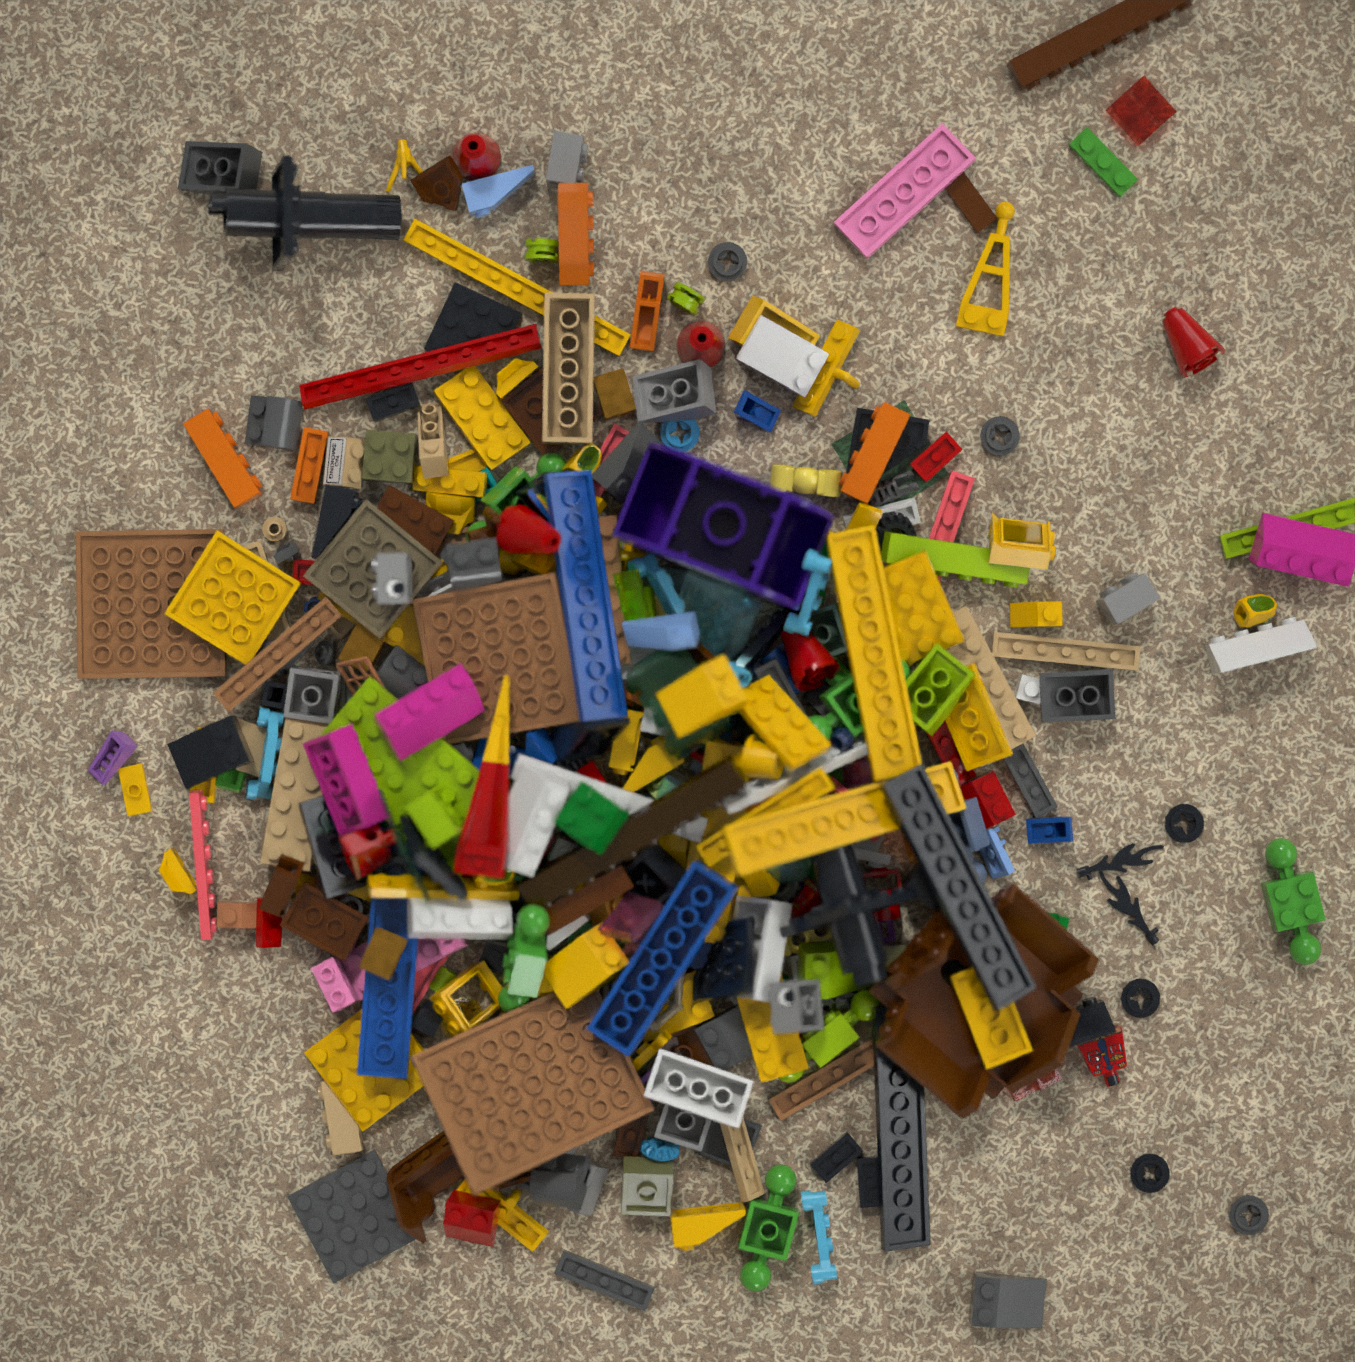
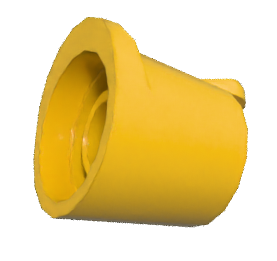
[741,734,785,780]

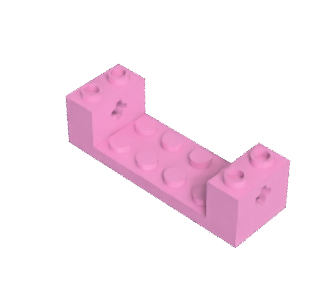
[311,938,471,1013]

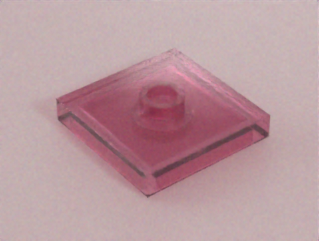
[598,893,664,944]

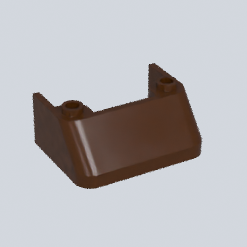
[387,1130,501,1244]

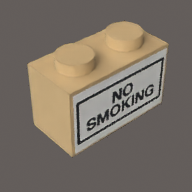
[323,436,365,489]

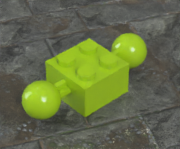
[778,990,882,1083]

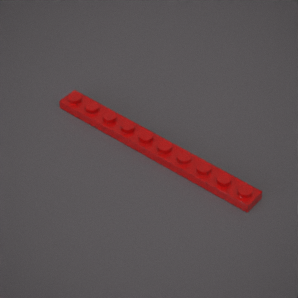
[299,324,542,410]

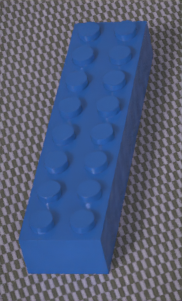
[587,860,739,1057]

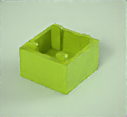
[405,785,464,849]

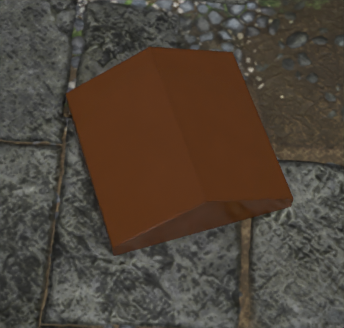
[651,1024,715,1067]

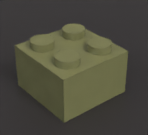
[362,430,418,485]

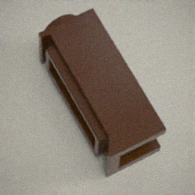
[259,854,305,918]

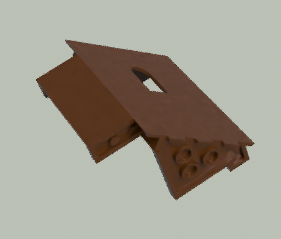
[868,883,1099,1119]

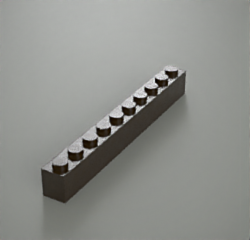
[517,755,747,909]

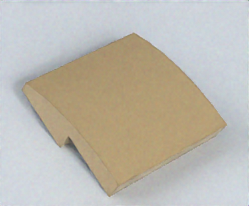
[235,718,283,777]

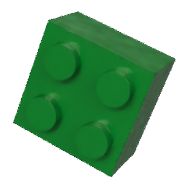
[553,780,630,855]

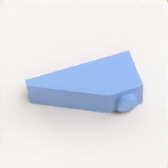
[462,165,535,218]
[622,611,700,650]

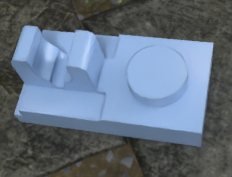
[979,826,1015,879]

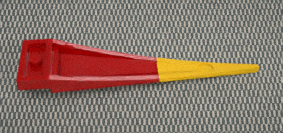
[454,675,509,879]

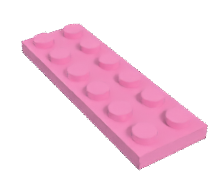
[834,123,976,259]

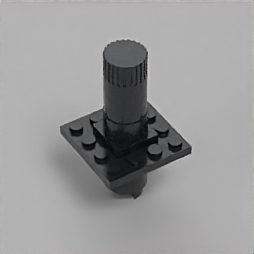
[208,155,402,271]
[780,793,919,987]

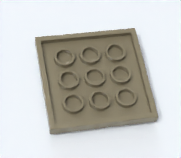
[303,499,444,639]

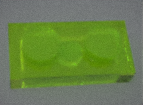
[613,569,651,621]

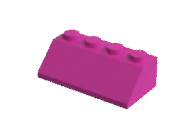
[1249,512,1355,587]
[374,664,485,762]
[302,724,389,836]

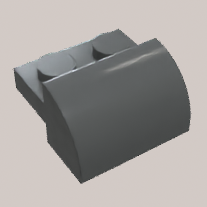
[245,395,303,451]
[446,537,502,592]
[376,645,428,700]
[530,1154,590,1210]

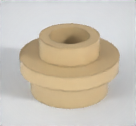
[262,517,287,541]

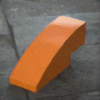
[630,271,665,351]

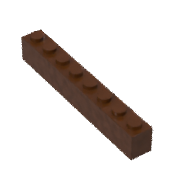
[1007,0,1193,92]

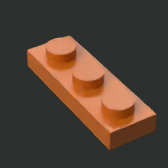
[290,427,329,504]

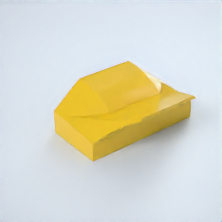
[496,358,539,400]
[426,492,476,534]
[158,848,197,894]

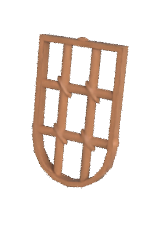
[336,656,385,695]

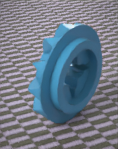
[660,419,700,452]
[640,1137,680,1162]

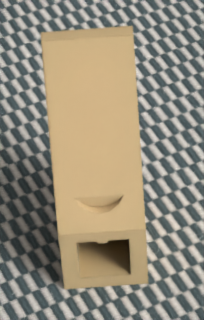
[417,402,449,479]
[318,1080,364,1156]

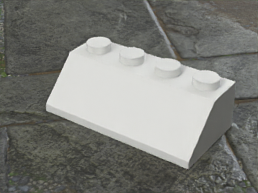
[1205,617,1317,674]
[506,762,569,878]
[733,896,792,1002]
[407,898,512,940]
[644,1049,754,1129]

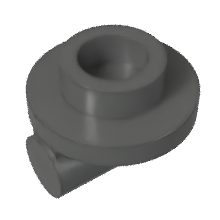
[315,641,336,666]

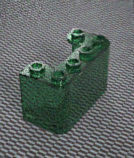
[625,648,730,761]

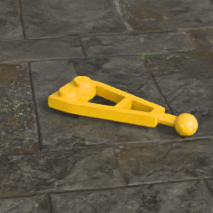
[955,201,1015,337]

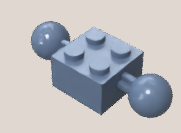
[948,770,990,884]

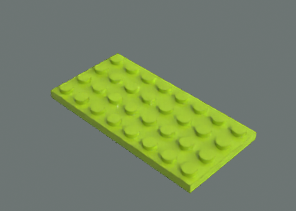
[319,676,480,877]

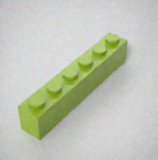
[881,531,1030,588]

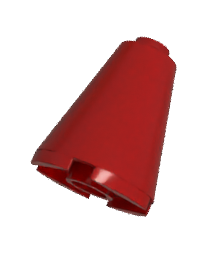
[452,133,501,181]
[1162,307,1225,378]
[677,321,725,367]
[495,505,561,554]
[781,627,840,692]

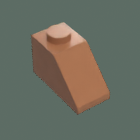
[217,901,257,928]

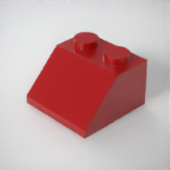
[959,770,1016,829]
[443,1190,501,1247]

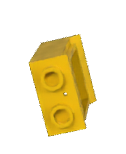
[988,512,1056,570]
[609,710,644,775]
[429,961,502,1036]

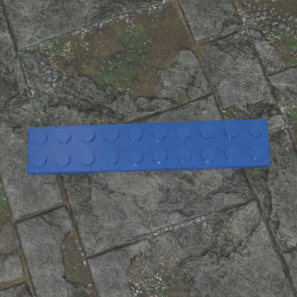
[543,470,628,722]
[357,827,424,1079]

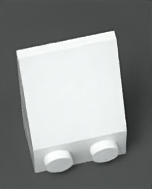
[736,315,829,397]

